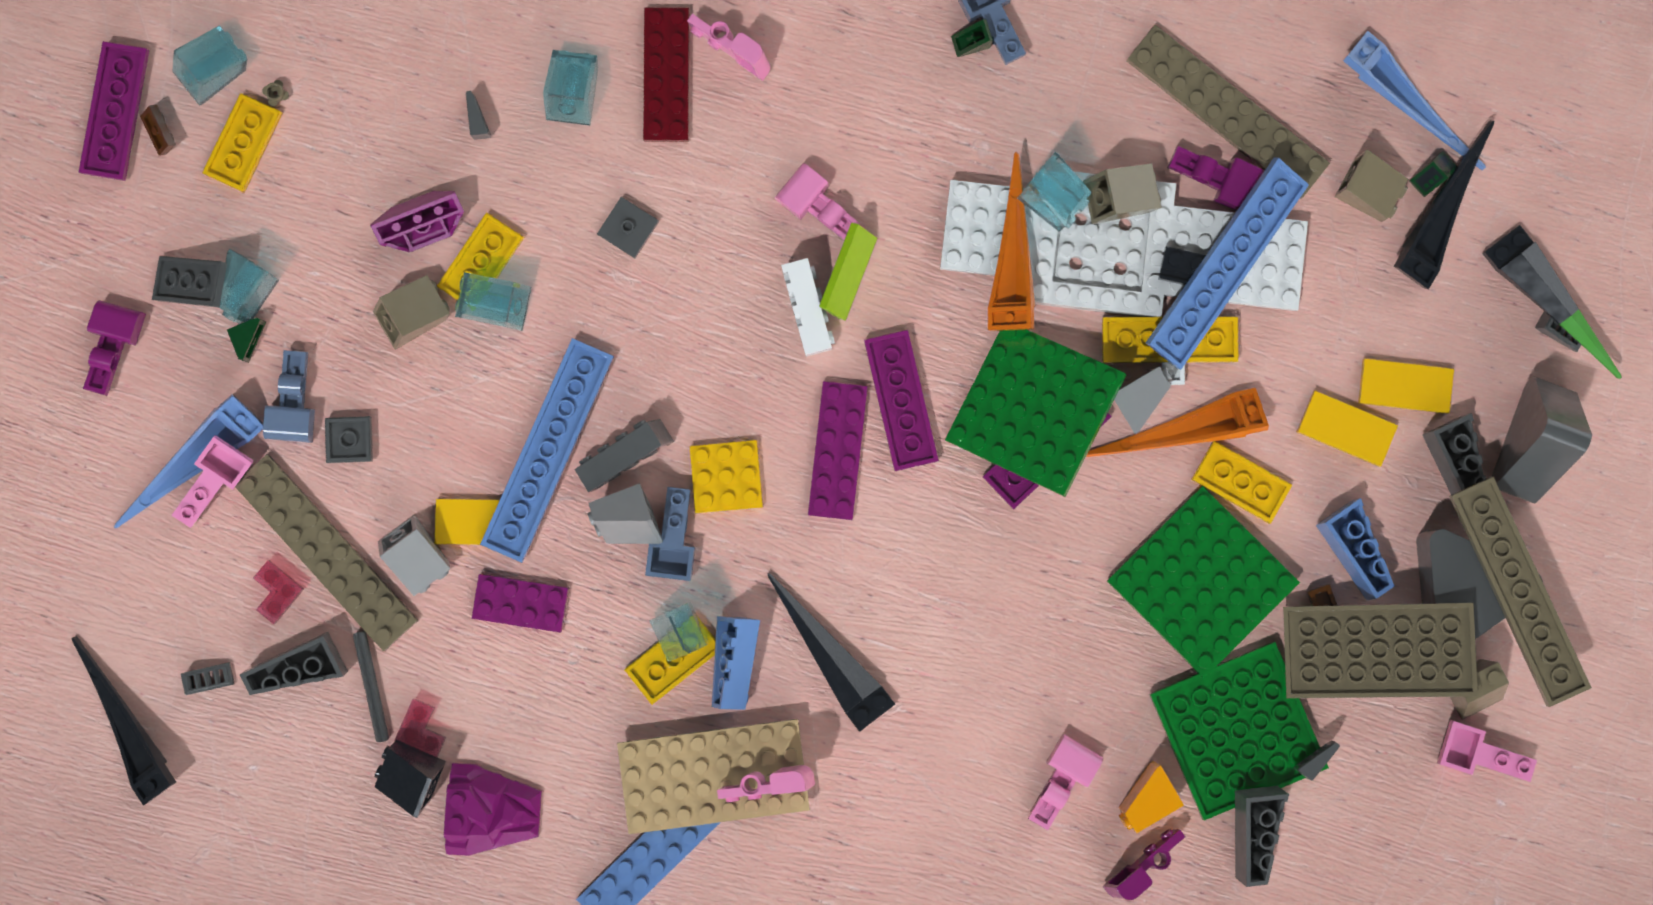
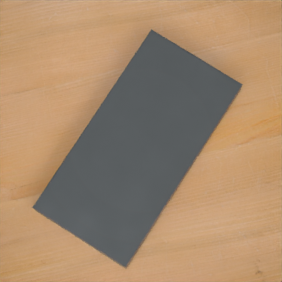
[152,256,227,308]

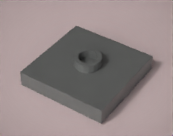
[597,197,659,259]
[325,416,373,463]

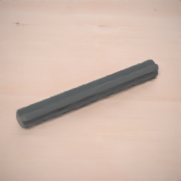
[353,631,389,742]

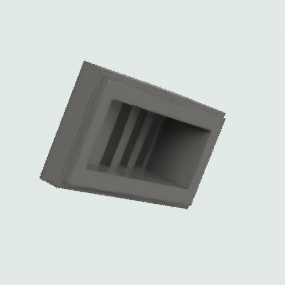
[466,91,491,140]
[1535,312,1581,352]
[181,662,234,695]
[1293,740,1340,781]

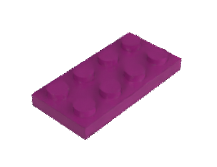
[471,574,569,633]

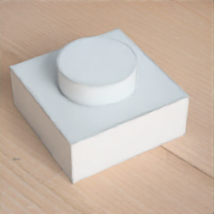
[1162,362,1185,385]

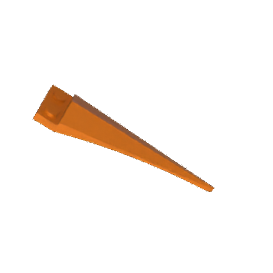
[988,152,1035,331]
[1086,388,1269,457]

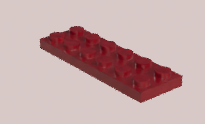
[643,8,689,142]

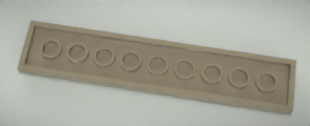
[1126,25,1330,199]
[235,454,419,651]
[1449,477,1592,707]

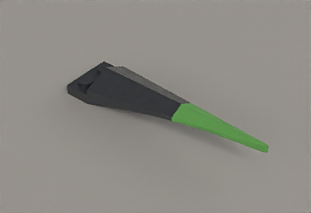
[1482,225,1622,379]

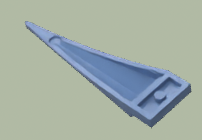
[1343,31,1486,170]
[114,394,263,528]

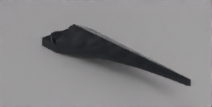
[1393,120,1494,290]
[768,573,896,732]
[72,636,177,806]

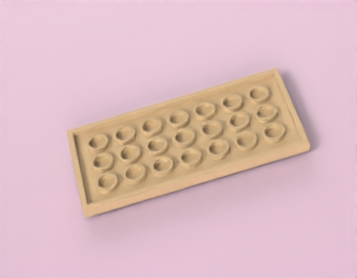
[617,719,810,834]

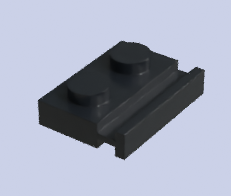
[1158,246,1206,285]

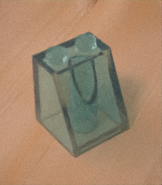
[172,25,247,106]
[543,50,598,126]
[1017,152,1092,232]
[219,249,279,324]
[455,272,531,331]
[649,602,709,662]

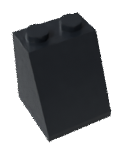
[374,740,446,818]

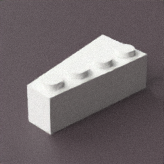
[781,258,835,357]

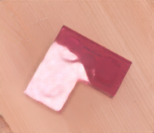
[253,560,304,624]
[394,698,446,757]

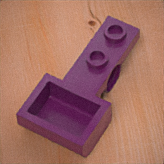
[1167,146,1264,211]
[83,300,146,396]
[1102,829,1186,900]

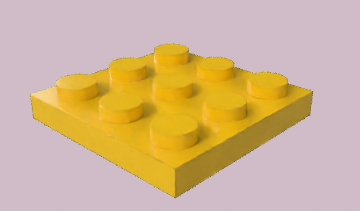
[689,440,763,514]

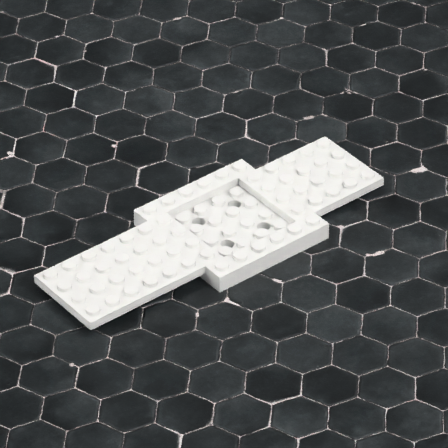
[940,168,1308,317]

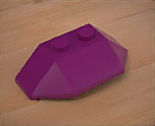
[370,191,464,252]

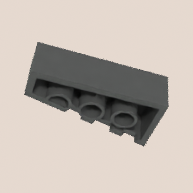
[1422,413,1486,495]
[574,419,674,492]
[240,632,348,695]
[1235,786,1289,887]

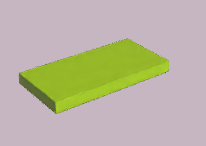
[819,223,877,321]

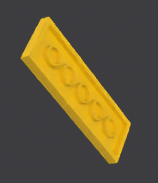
[1102,317,1238,363]

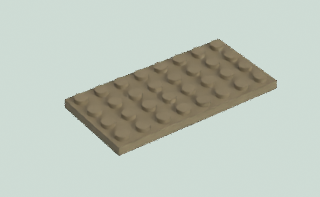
[1283,603,1478,698]

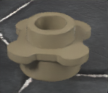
[262,80,289,106]

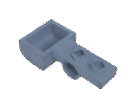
[958,0,1026,65]
[263,350,315,443]
[645,487,695,581]

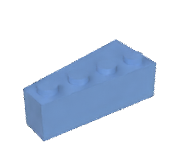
[1316,498,1394,600]
[711,616,760,710]

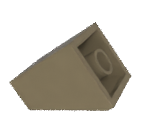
[1335,150,1408,222]
[1083,163,1162,224]
[373,275,450,350]
[1450,659,1509,720]

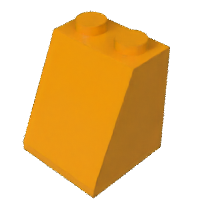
[1118,760,1184,833]

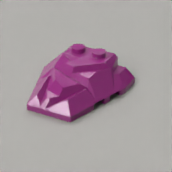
[444,763,542,856]

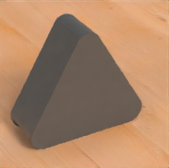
[1491,376,1592,504]
[1416,529,1543,639]

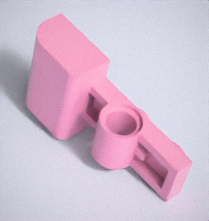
[687,14,770,81]
[774,163,865,240]
[172,435,254,528]
[1437,720,1537,782]
[1028,734,1103,830]
[717,765,815,802]

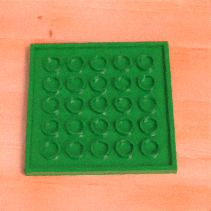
[945,329,1126,497]
[1107,486,1300,678]
[1149,642,1329,821]

